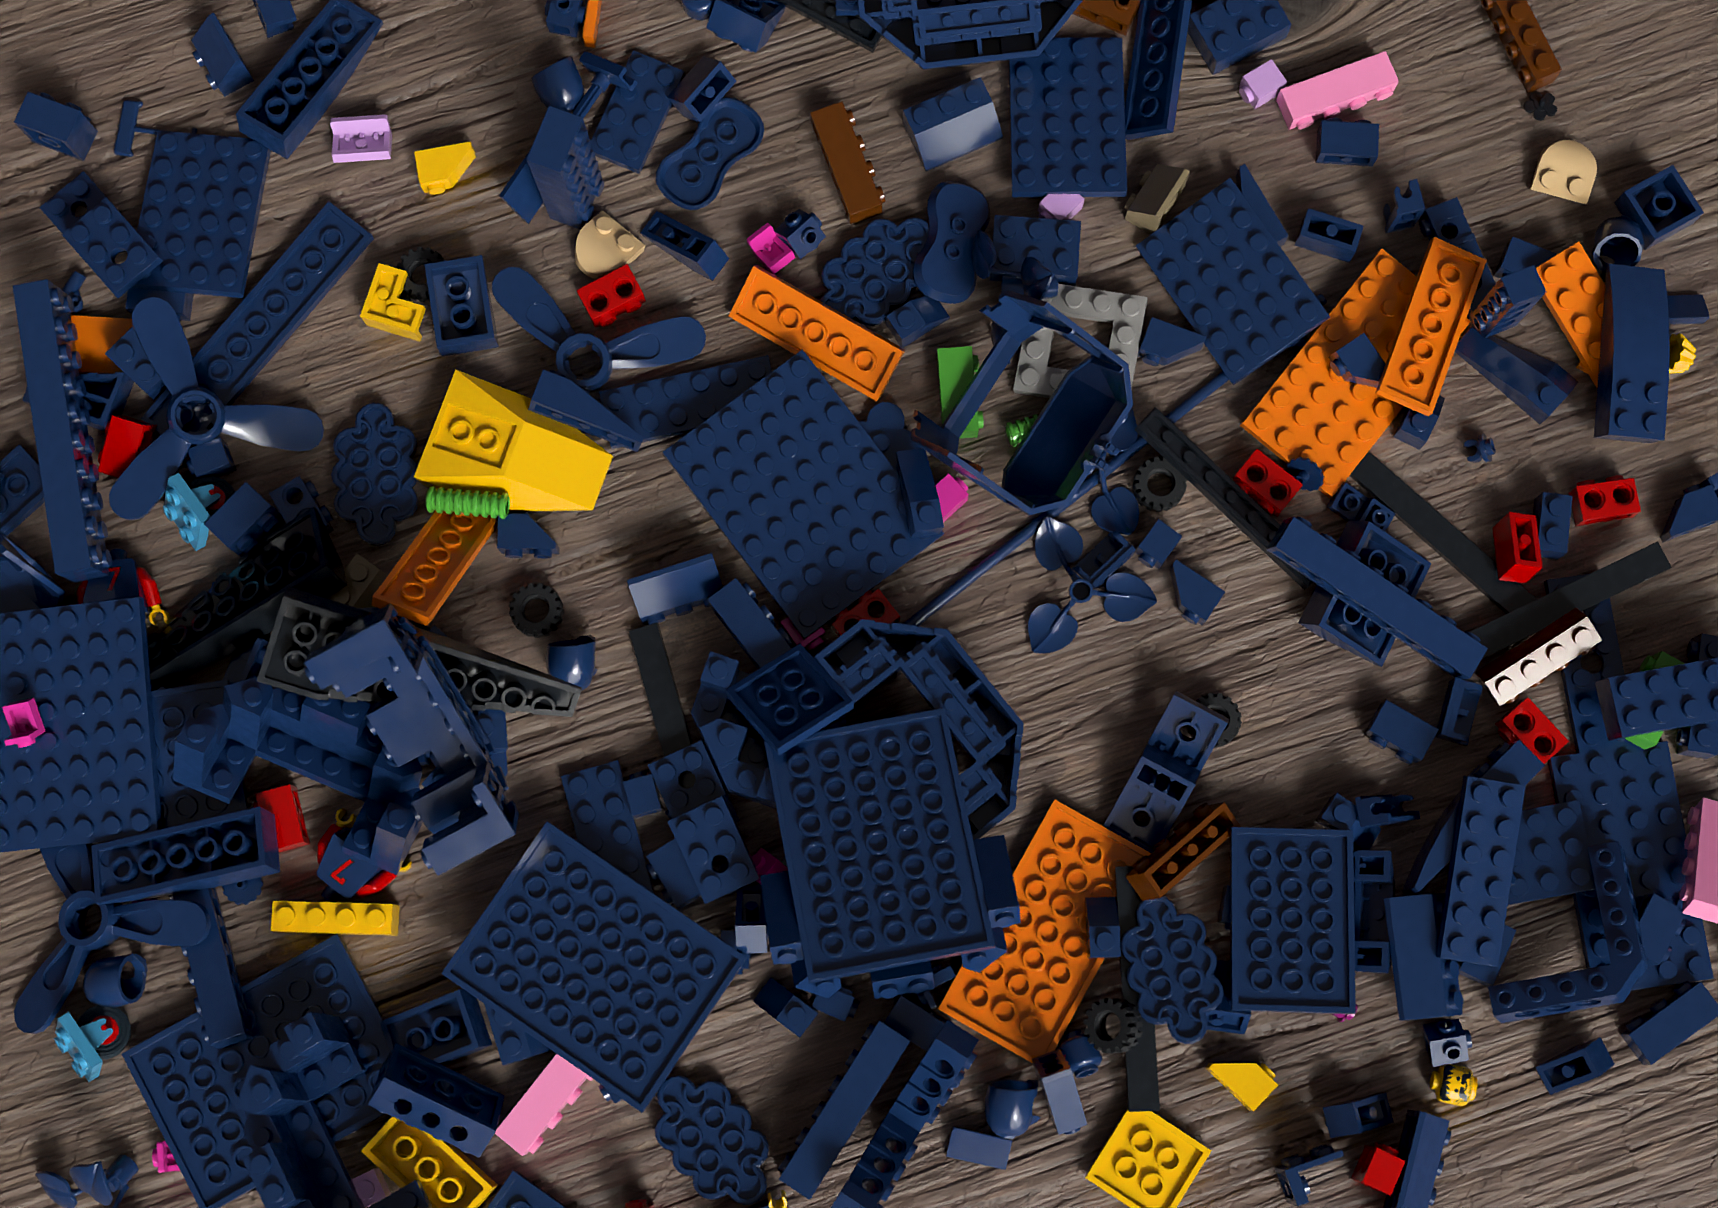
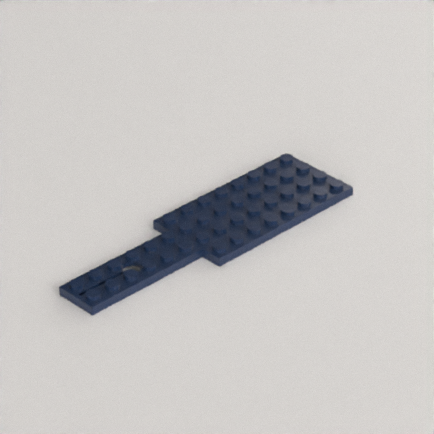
[1544,574,1714,990]

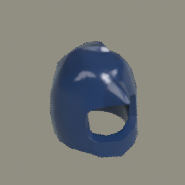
[532,56,585,113]
[1591,215,1644,273]
[545,635,598,690]
[83,954,148,1007]
[985,1079,1041,1139]

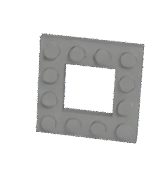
[1013,284,1148,398]

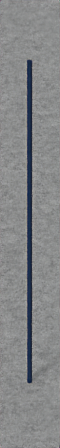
[665,294,1327,820]

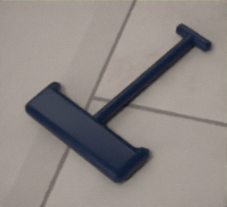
[114,100,197,157]

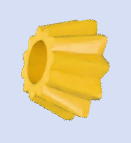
[1669,333,1696,374]

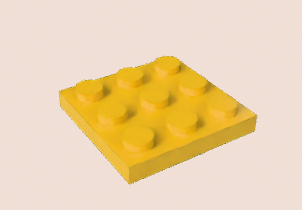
[1085,1108,1211,1208]

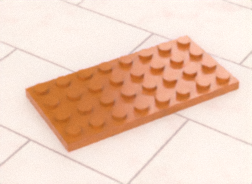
[1240,248,1470,499]
[938,799,1151,1064]

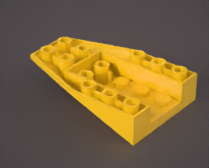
[414,369,613,511]

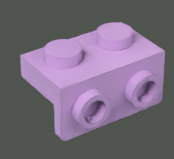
[330,115,392,163]

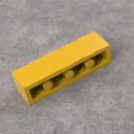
[271,901,400,936]

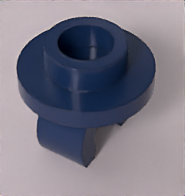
[1464,433,1496,463]

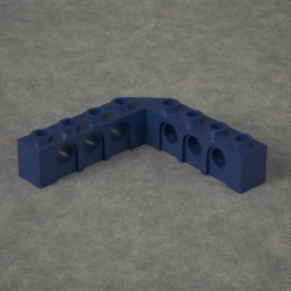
[1419,197,1547,338]
[1488,841,1648,1023]
[831,1019,979,1208]

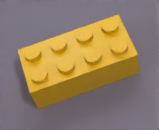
[361,1116,498,1208]

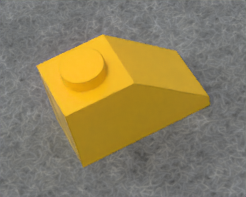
[414,141,476,194]
[1205,1063,1278,1112]

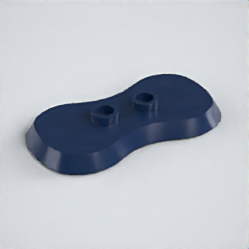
[656,97,764,210]
[913,181,990,304]

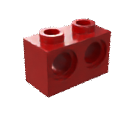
[576,264,646,328]
[1232,449,1303,517]
[1569,475,1641,527]
[832,589,900,637]
[1495,697,1569,764]
[1351,1143,1405,1196]

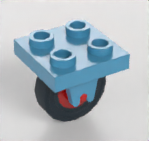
[163,473,235,551]
[54,1005,131,1082]

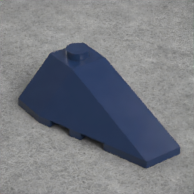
[1455,327,1578,424]

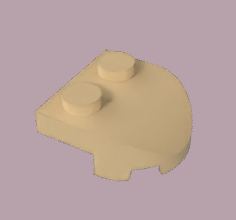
[1530,140,1597,205]
[574,210,645,279]

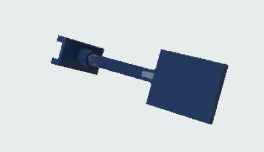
[499,51,638,224]

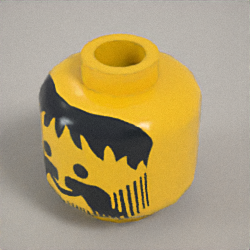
[1430,1064,1478,1106]

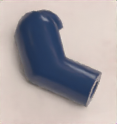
[62,271,86,313]

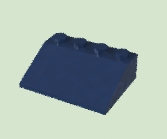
[1298,520,1431,667]

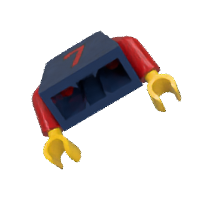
[77,549,170,626]
[317,808,412,902]

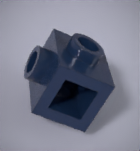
[545,0,586,38]
[774,209,826,259]
[1422,1018,1472,1067]

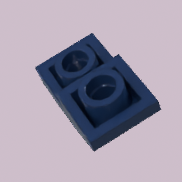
[1326,482,1395,531]

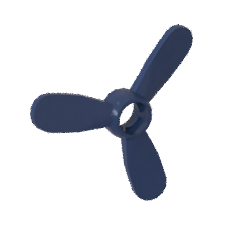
[492,267,706,434]
[109,297,324,521]
[14,843,211,1034]

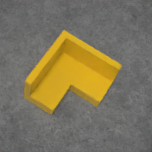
[360,263,426,341]

